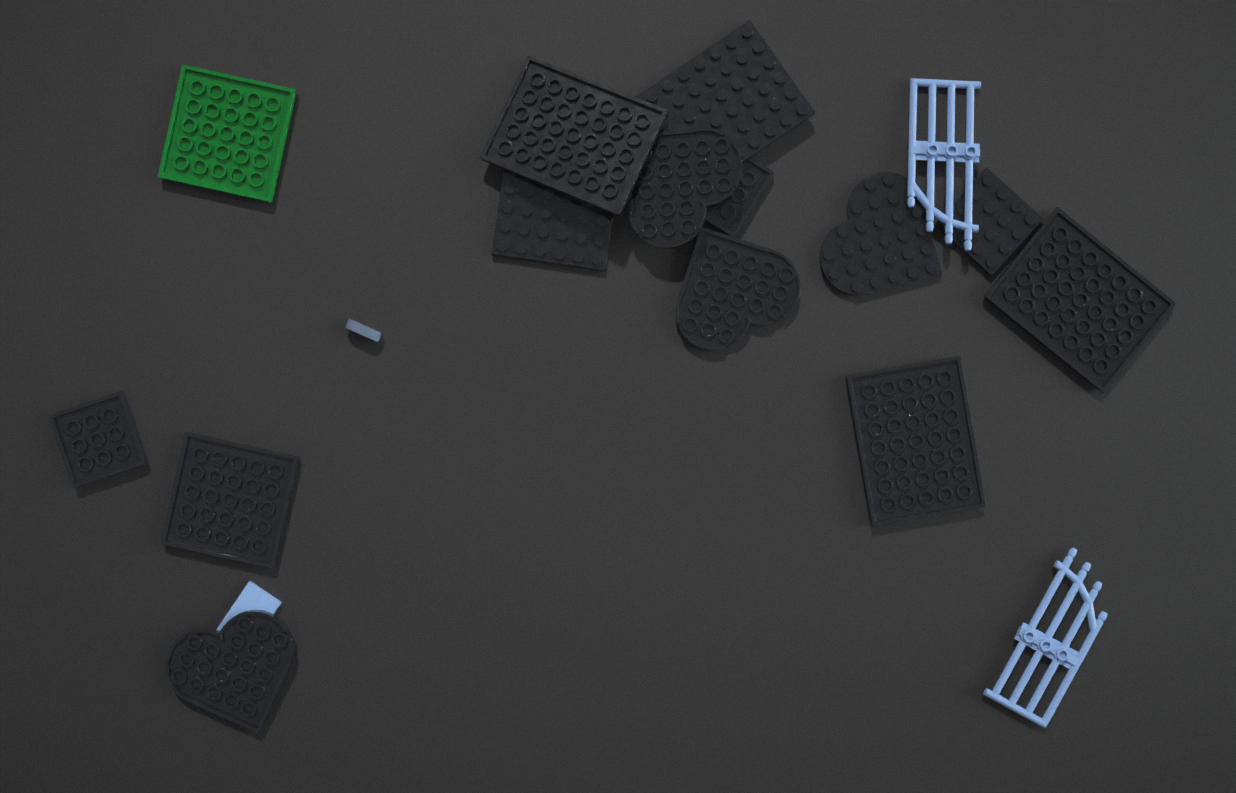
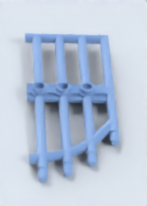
[907,78,981,251]
[983,548,1108,729]

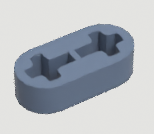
[345,319,382,342]

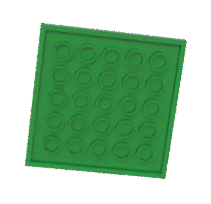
[158,64,297,203]

